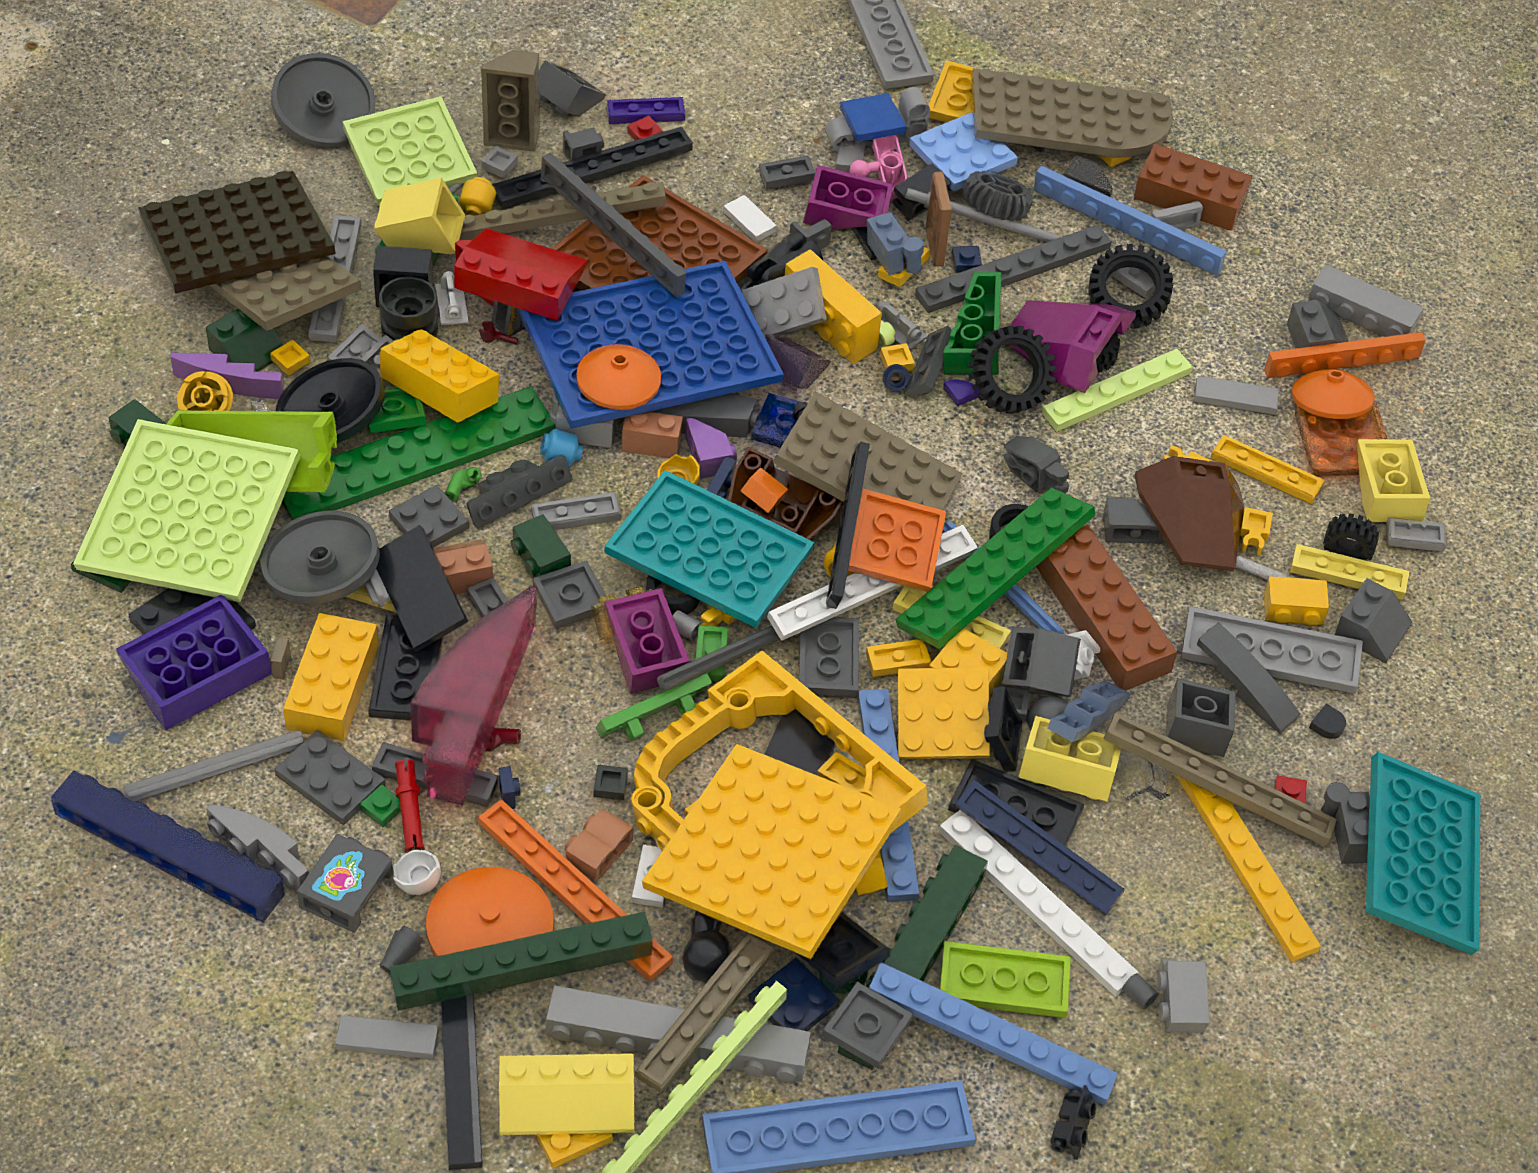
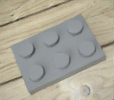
[742,266,827,340]

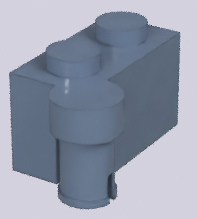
[867,212,924,275]

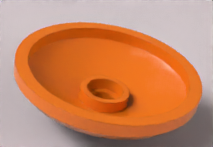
[576,344,661,410]
[1291,369,1375,419]

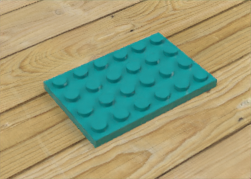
[604,470,815,628]
[1366,752,1481,955]

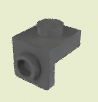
[789,219,832,249]

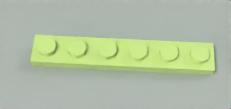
[1041,349,1193,432]

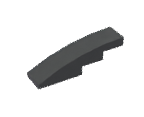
[1197,622,1300,734]

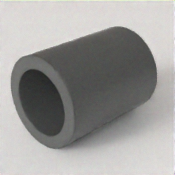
[1122,973,1159,1009]

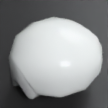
[393,850,441,895]

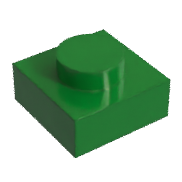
[360,784,401,827]

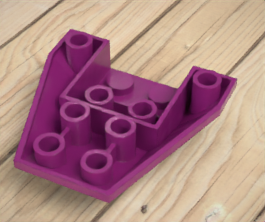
[1008,300,1136,393]

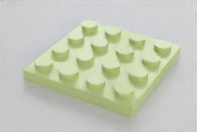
[343,96,477,206]

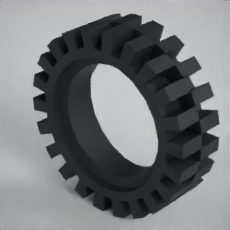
[1088,244,1173,329]
[968,325,1056,414]

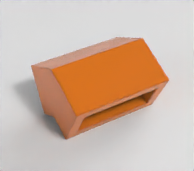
[741,467,788,513]

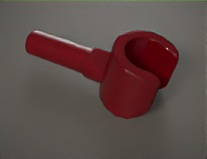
[479,321,518,345]

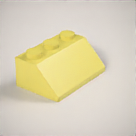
[1019,716,1121,801]

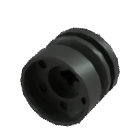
[379,276,438,341]

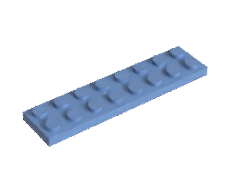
[702,1080,976,1173]

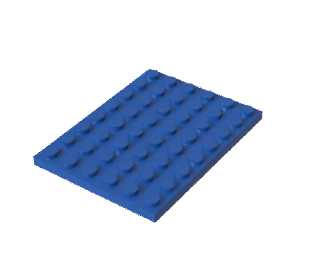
[518,261,784,429]

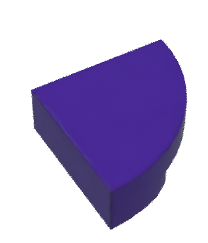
[943,379,980,406]

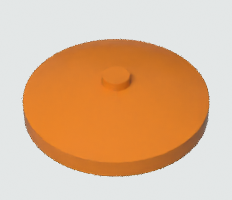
[426,867,554,957]

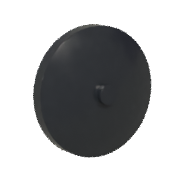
[275,358,385,444]

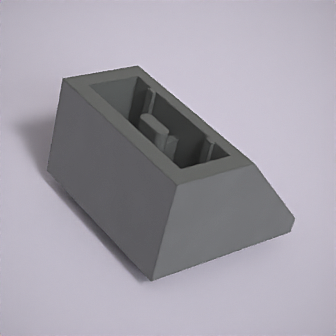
[1003,626,1081,697]

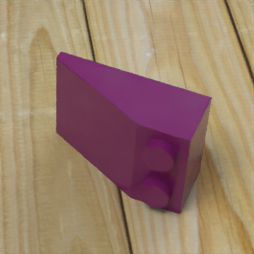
[803,165,894,229]
[605,588,690,694]

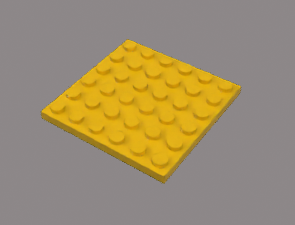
[642,744,902,959]

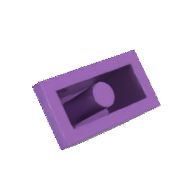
[685,418,737,479]

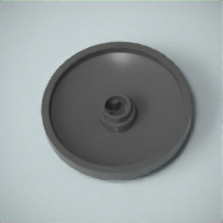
[270,53,375,148]
[261,511,380,605]

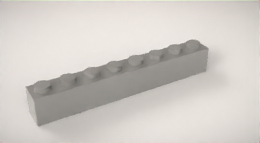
[546,985,811,1082]

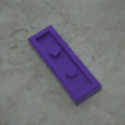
[607,97,685,124]

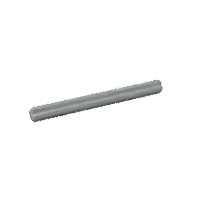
[124,730,304,802]

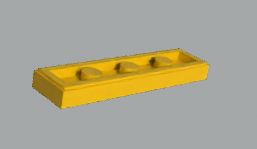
[1210,434,1325,504]

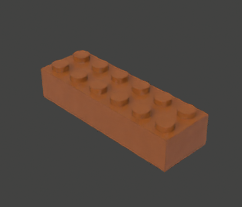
[1036,525,1177,691]

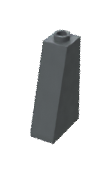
[649,393,760,438]

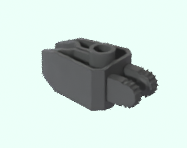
[1004,436,1069,493]

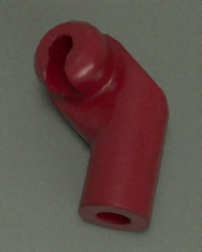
[476,727,521,752]

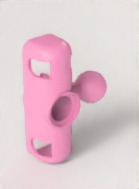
[849,135,908,202]

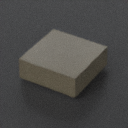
[270,637,291,680]

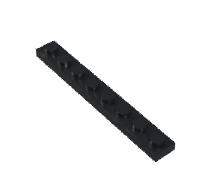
[492,126,693,209]

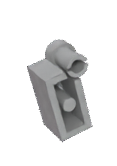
[550,392,616,448]
[1157,958,1210,1033]

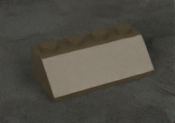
[481,50,540,152]

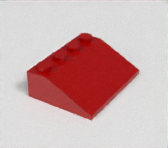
[454,228,588,321]

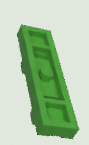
[596,673,712,741]

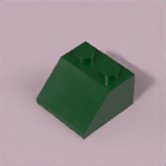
[206,308,283,372]

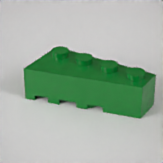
[943,272,1002,375]

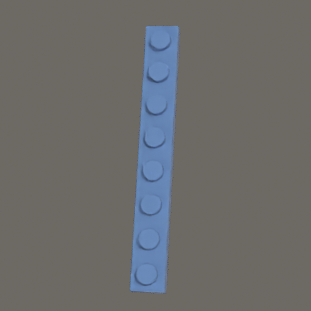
[1033,166,1227,276]
[858,689,919,902]
[869,962,1118,1105]

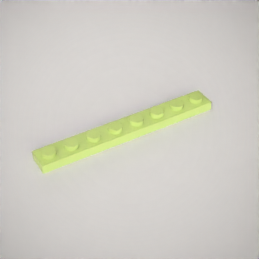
[601,981,787,1173]

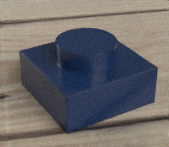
[951,245,982,273]
[498,766,521,809]

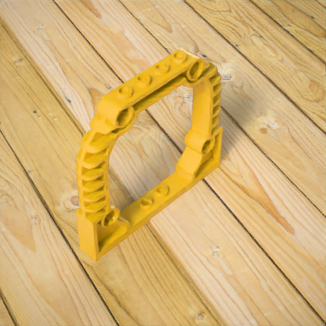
[631,651,928,851]

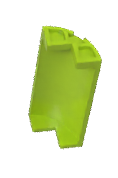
[166,410,337,492]

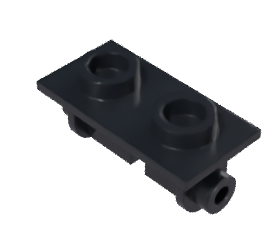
[1050,1085,1096,1160]

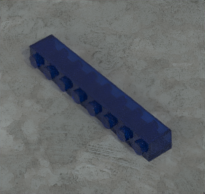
[51,770,285,923]

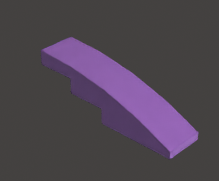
[170,352,284,399]

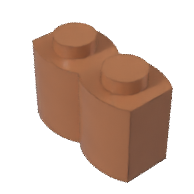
[565,809,634,881]

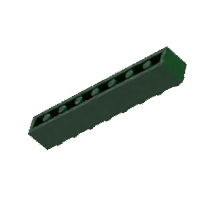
[838,845,988,1070]
[389,911,653,1011]

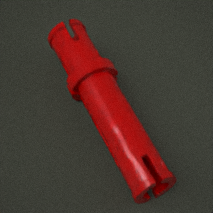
[395,759,425,853]

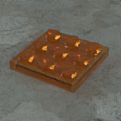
[1295,403,1388,477]

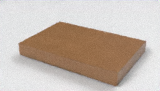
[925,172,952,266]

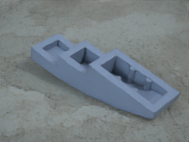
[1047,680,1131,742]

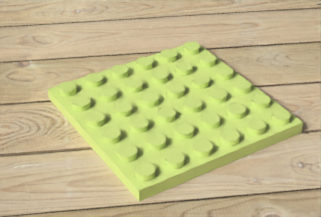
[73,419,301,602]

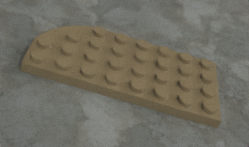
[971,68,1173,157]

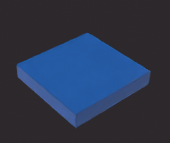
[840,93,906,142]

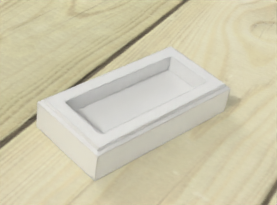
[723,195,777,243]

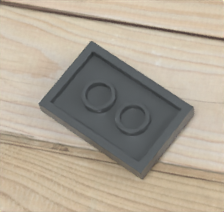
[799,617,859,697]
[275,730,386,825]

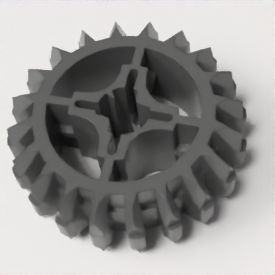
[962,171,1033,221]

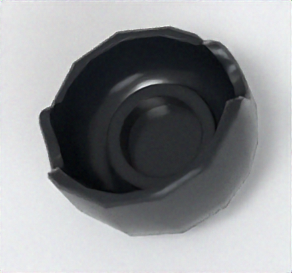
[682,929,732,983]

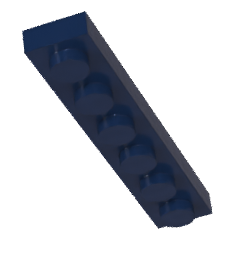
[955,780,1124,916]

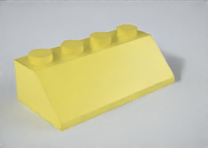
[499,1054,634,1135]

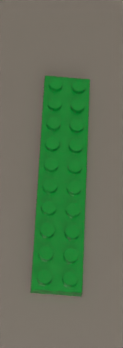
[282,386,556,520]

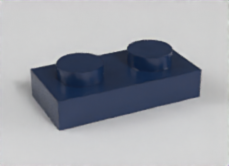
[706,456,736,499]

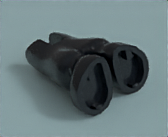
[746,232,823,284]

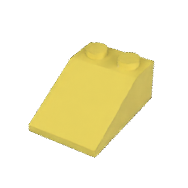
[1357,439,1430,522]

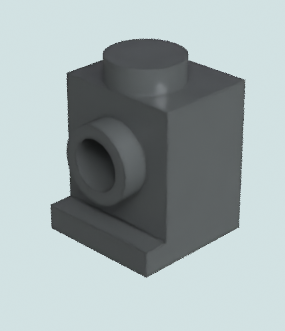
[563,127,604,161]

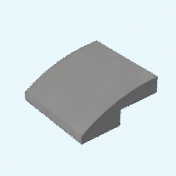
[327,324,393,375]

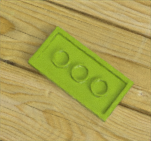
[940,941,1071,1018]

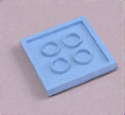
[909,112,1018,192]

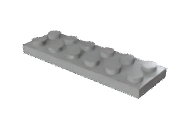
[847,0,934,89]
[1181,606,1363,694]

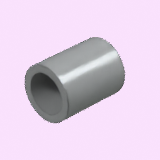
[673,610,702,641]

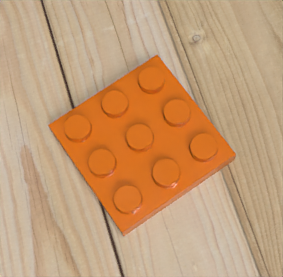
[848,489,946,592]

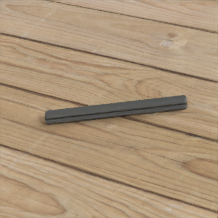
[657,625,780,691]

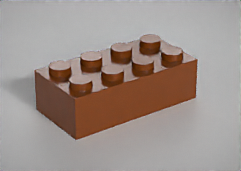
[1134,144,1252,231]

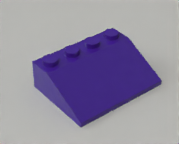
[116,595,272,730]

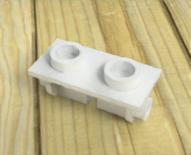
[435,272,469,326]

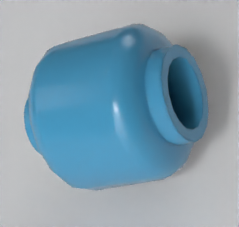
[540,429,583,468]

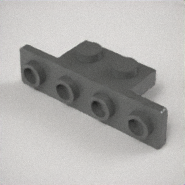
[466,455,572,528]

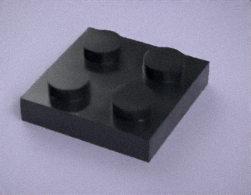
[984,687,1023,772]

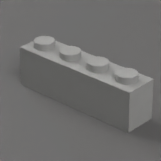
[1308,265,1423,337]

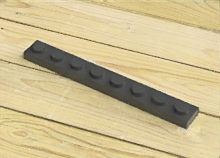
[541,153,686,297]
[915,225,1112,313]

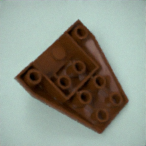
[728,447,844,540]
[1134,456,1244,571]

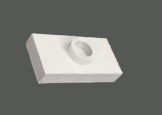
[632,845,665,908]

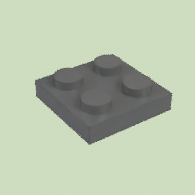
[389,485,469,548]
[533,560,608,629]
[822,982,913,1069]

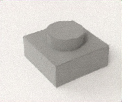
[482,146,518,179]

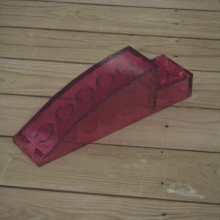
[411,586,537,805]

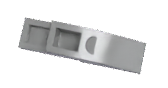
[206,804,309,890]

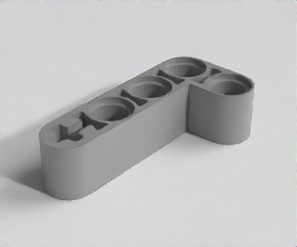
[825,87,930,152]

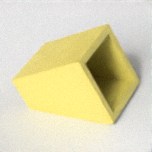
[374,178,465,254]

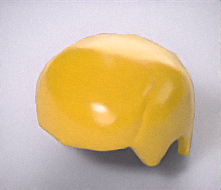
[657,454,700,486]

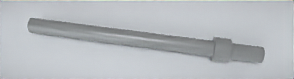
[905,188,1058,242]

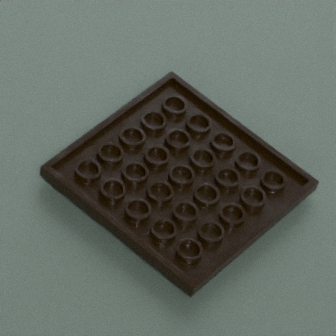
[138,171,336,294]

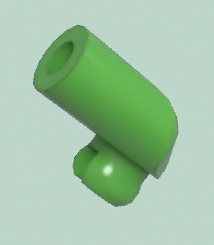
[445,467,482,501]

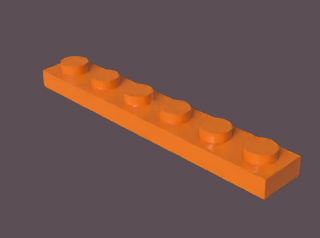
[1264,332,1426,378]

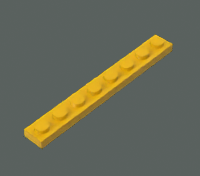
[1175,751,1321,962]

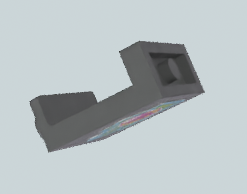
[297,834,393,933]

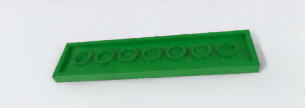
[895,487,1096,649]

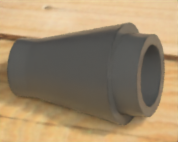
[379,926,423,974]

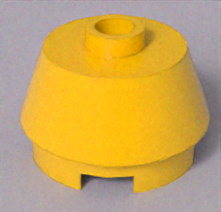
[177,371,233,411]

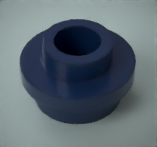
[882,364,910,392]

